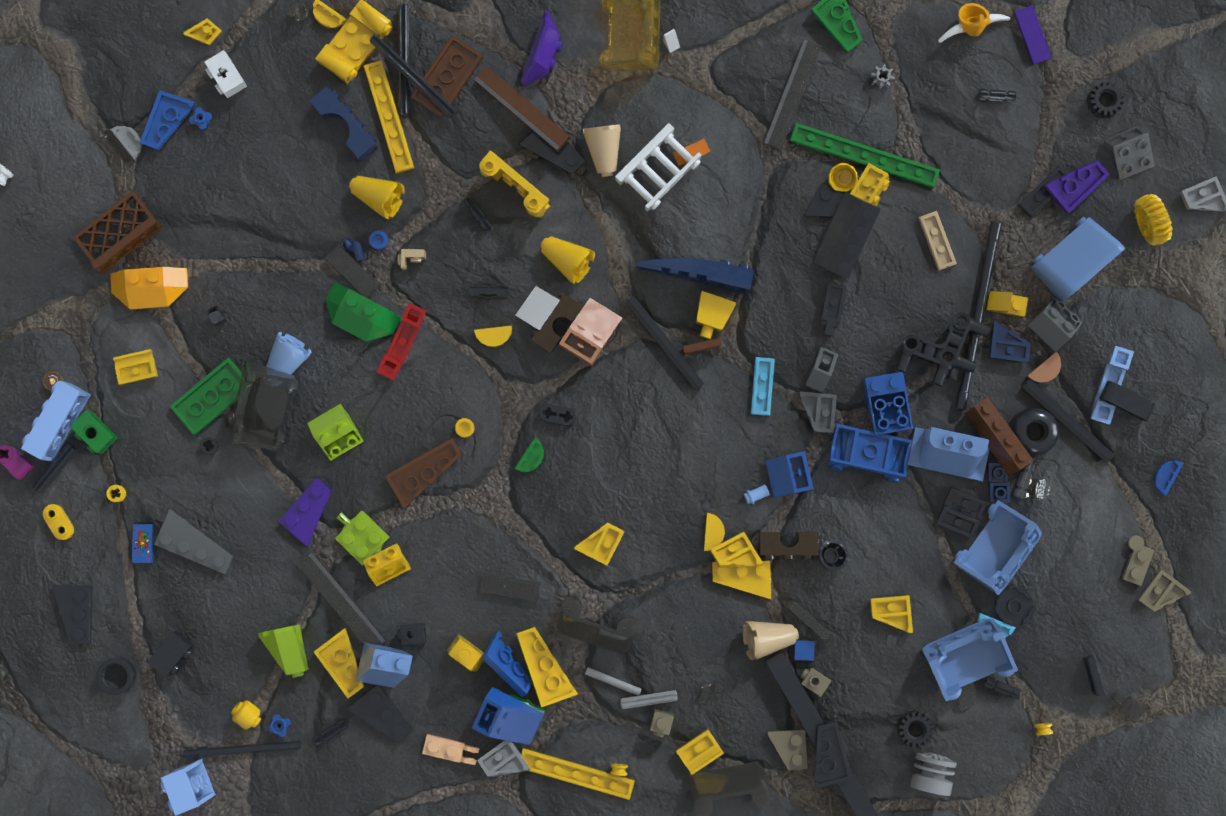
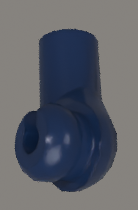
[341,238,365,262]

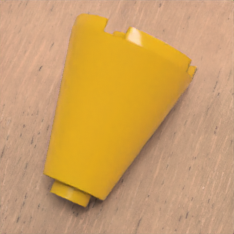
[349,176,405,219]
[540,236,595,284]

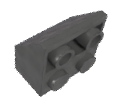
[1028,296,1082,352]

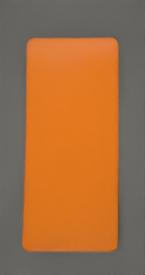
[673,139,710,166]

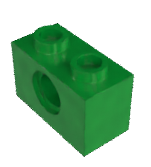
[70,410,118,454]

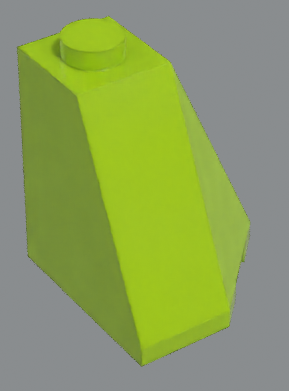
[258,624,309,677]

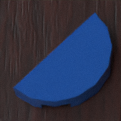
[1154,461,1184,496]

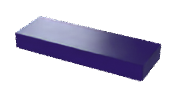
[1014,5,1052,65]

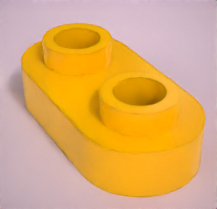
[43,504,74,540]

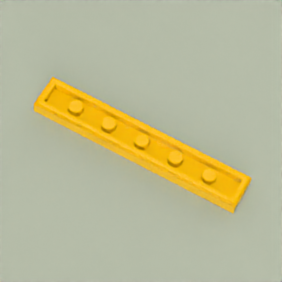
[364,60,415,174]
[521,748,635,800]

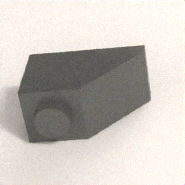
[805,347,838,392]

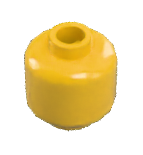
[231,700,261,730]

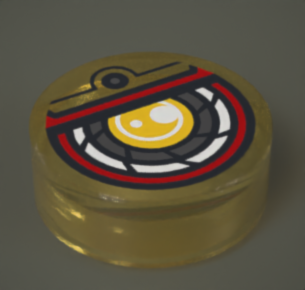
[43,372,64,391]

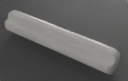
[620,690,678,709]

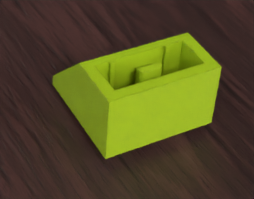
[308,404,364,461]

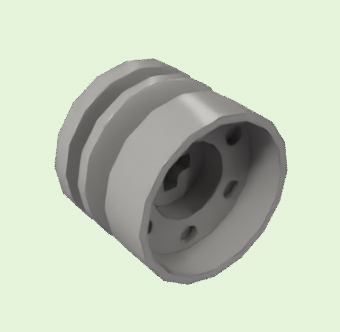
[910,753,957,796]

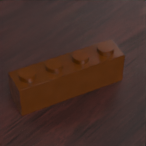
[964,397,1033,476]

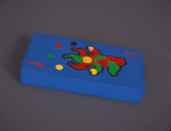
[132,524,154,563]

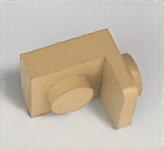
[398,249,426,270]

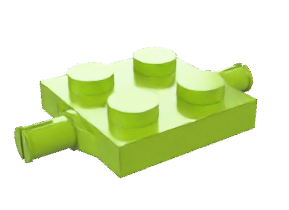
[335,511,390,565]

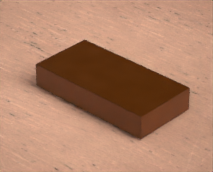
[682,338,722,355]

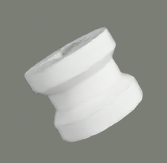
[0,164,14,186]

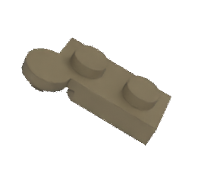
[1121,535,1154,586]

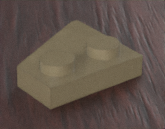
[1137,569,1191,612]
[767,729,808,770]

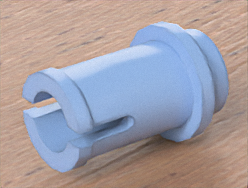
[744,484,770,504]

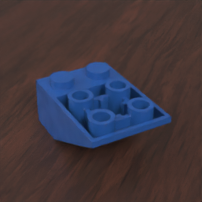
[862,372,913,435]
[472,687,544,745]

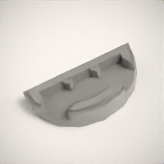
[110,126,142,160]

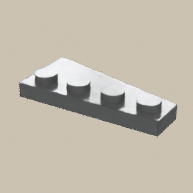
[154,509,234,574]

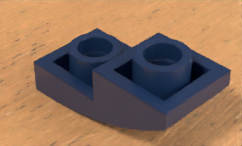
[987,462,1010,502]

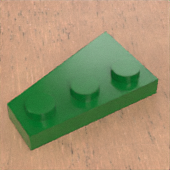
[811,0,862,53]

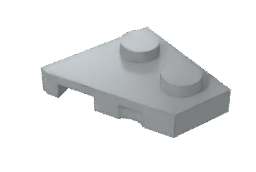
[1179,176,1226,212]
[477,740,530,777]

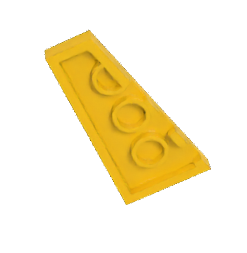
[516,627,578,707]

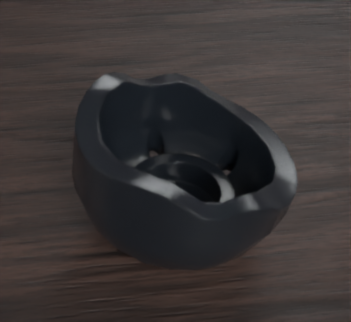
[818,540,849,571]

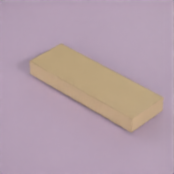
[918,211,957,271]

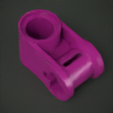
[0,445,34,480]

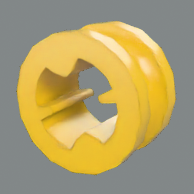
[107,485,126,502]
[1034,723,1053,735]
[610,763,628,776]

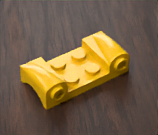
[315,0,393,85]
[479,150,551,218]

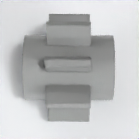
[870,64,895,89]

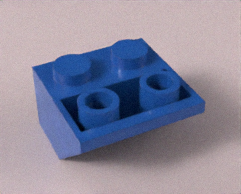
[765,451,814,498]

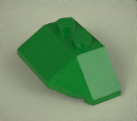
[326,282,402,342]

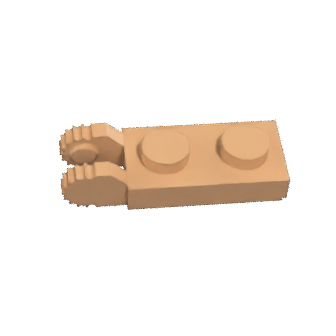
[422,734,479,765]

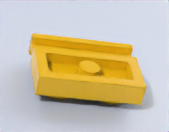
[113,349,158,385]
[676,729,724,775]

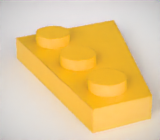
[712,561,771,599]

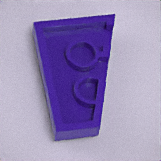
[1043,160,1110,213]
[278,478,332,547]

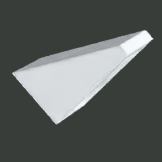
[663,29,680,53]

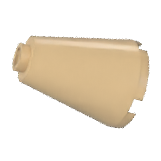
[583,124,621,177]
[743,621,799,660]

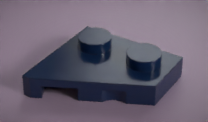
[989,321,1031,363]

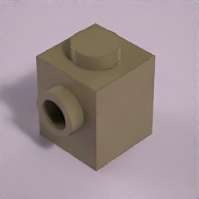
[799,667,831,697]
[650,709,674,737]

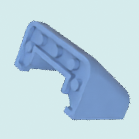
[1030,217,1125,301]
[954,500,1042,595]
[923,618,1018,701]

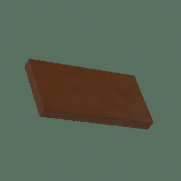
[410,35,484,119]

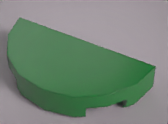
[514,437,544,472]

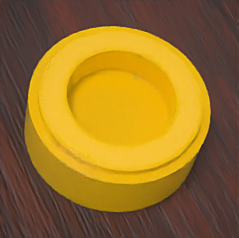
[455,418,475,438]

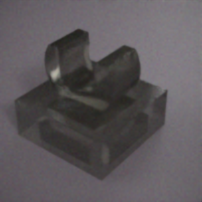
[1026,479,1051,499]

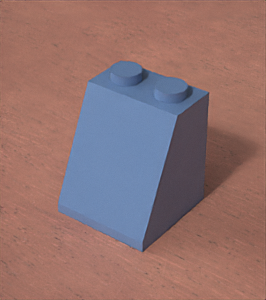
[356,642,413,688]

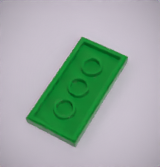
[169,357,254,436]

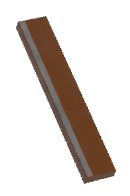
[474,66,570,152]

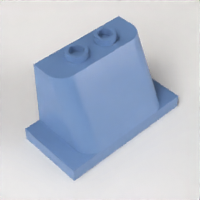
[907,427,989,481]

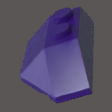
[520,10,563,87]

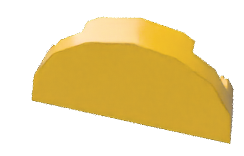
[313,0,347,28]
[474,326,512,347]
[704,513,725,551]

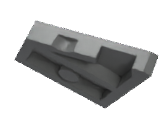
[799,391,837,433]

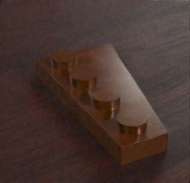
[385,438,462,509]

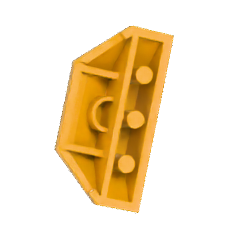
[110,267,188,310]

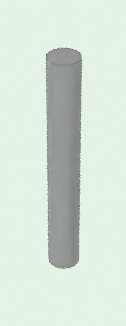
[585,667,641,696]

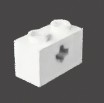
[205,50,247,98]

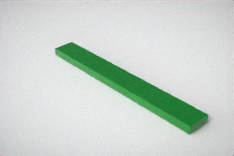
[789,123,940,189]

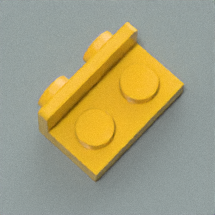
[850,163,890,206]
[363,544,411,586]

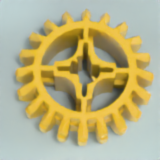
[1134,194,1173,246]

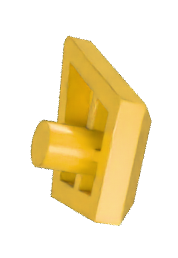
[183,18,222,45]

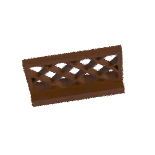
[73,190,163,274]

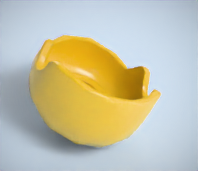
[829,163,858,192]

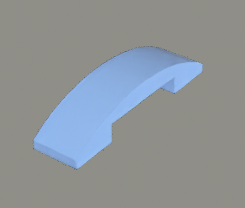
[1091,346,1134,425]

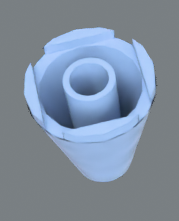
[263,332,312,387]

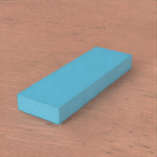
[751,357,775,416]

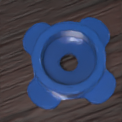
[189,107,212,129]
[268,714,291,737]

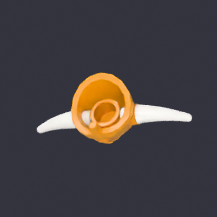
[938,3,1010,43]

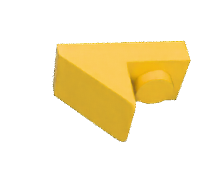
[986,291,1028,317]

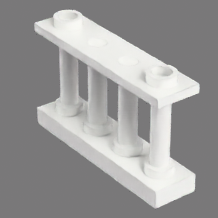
[615,123,701,212]

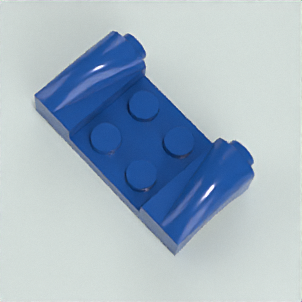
[828,424,913,483]

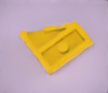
[574,523,625,565]
[710,532,763,568]
[870,595,913,633]

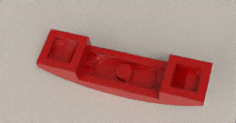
[377,303,427,380]

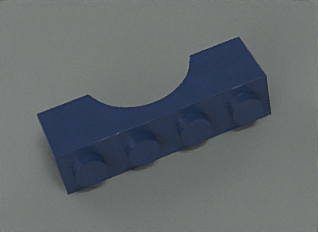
[309,86,378,162]

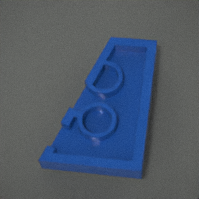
[139,90,197,150]
[482,631,532,697]

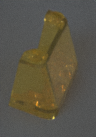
[599,0,660,70]

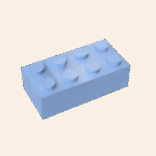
[21,381,91,461]
[161,759,215,816]

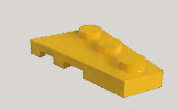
[314,628,364,698]

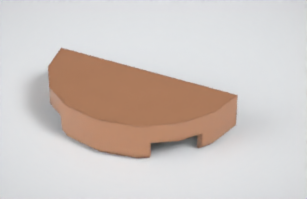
[1026,352,1061,383]

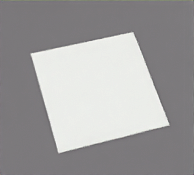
[515,286,560,330]

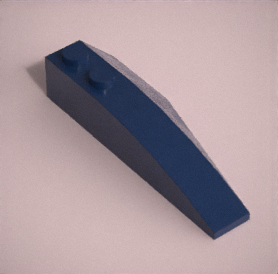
[636,258,754,295]

